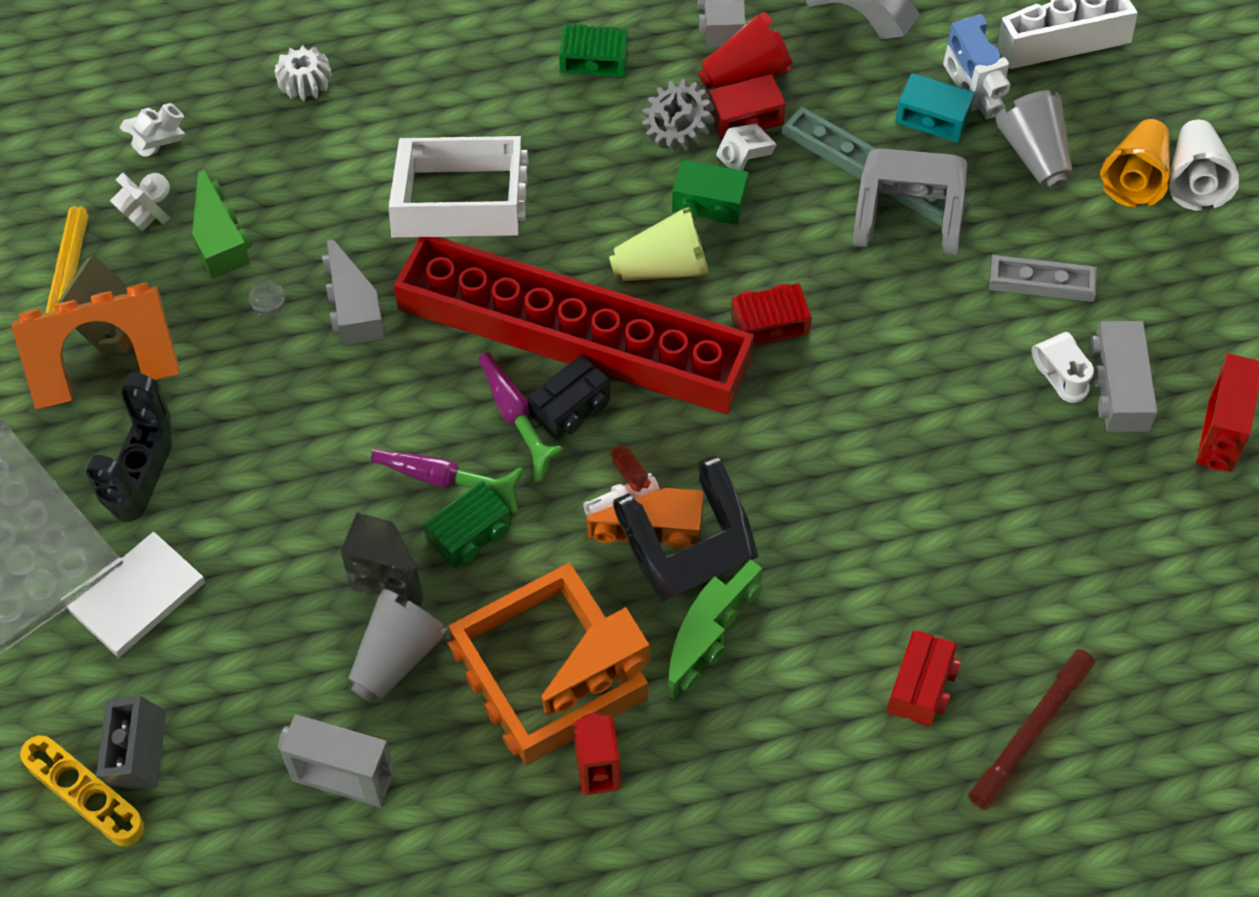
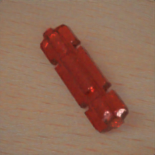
[610,444,651,492]

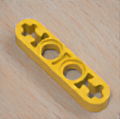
[20,735,145,846]

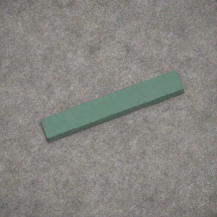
[782,106,970,226]

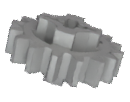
[642,79,715,152]

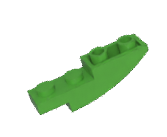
[668,559,763,699]

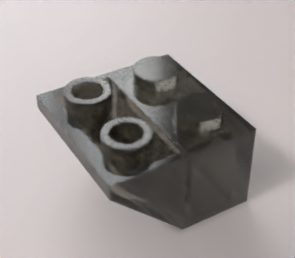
[340,512,424,606]

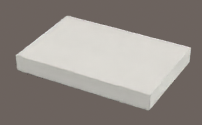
[66,531,205,658]

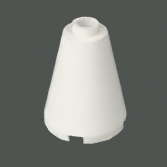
[1169,120,1239,211]

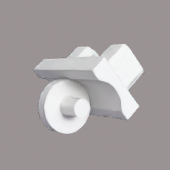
[119,103,185,157]
[110,173,170,231]

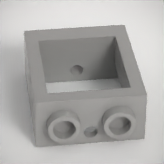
[278,714,395,808]

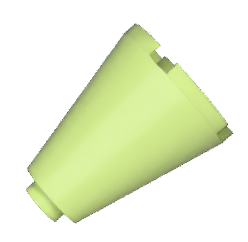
[609,207,709,281]

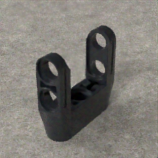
[86,373,172,522]
[613,455,759,602]

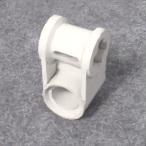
[1032,332,1094,403]

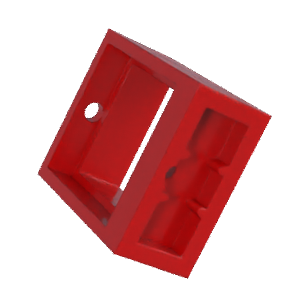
[1196,353,1259,473]

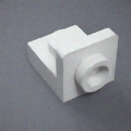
[716,124,777,171]

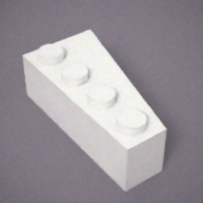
[998,0,1138,69]

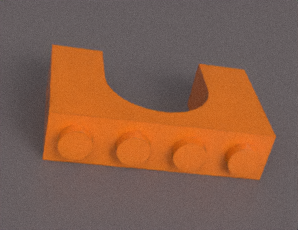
[11,283,180,410]

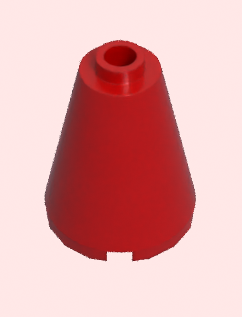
[698,12,793,90]

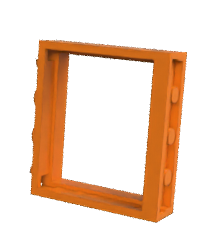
[446,562,648,766]

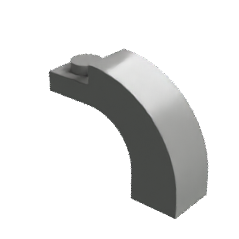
[805,0,920,40]

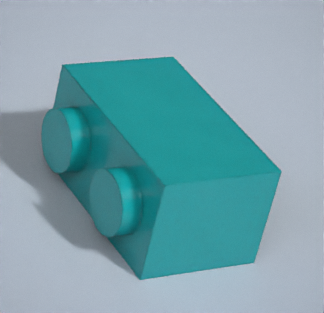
[895,73,975,143]

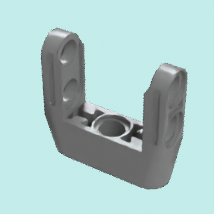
[853,149,967,256]

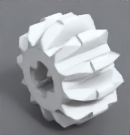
[275,45,332,102]

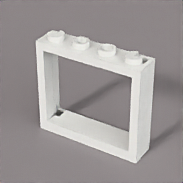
[389,136,528,238]

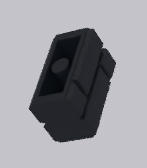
[527,355,611,439]

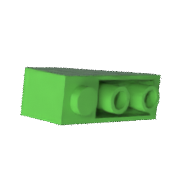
[192,170,251,279]

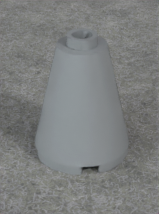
[996,90,1073,189]
[348,589,448,702]

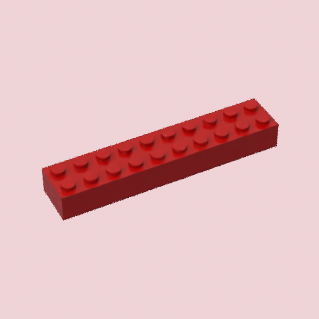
[393,237,754,415]

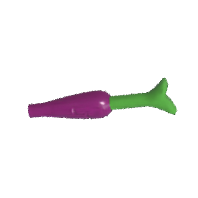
[478,352,563,483]
[371,448,522,515]

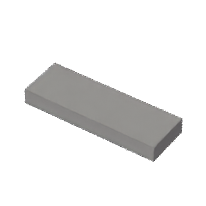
[989,255,1097,302]

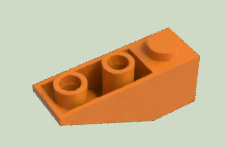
[587,488,704,550]
[541,607,651,716]

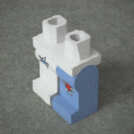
[943,14,1011,119]

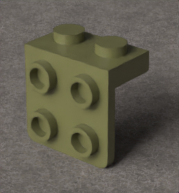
[57,257,162,354]

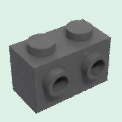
[96,696,166,791]

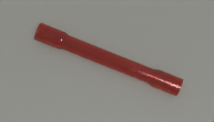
[968,649,1095,810]

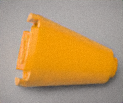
[1100,119,1170,208]

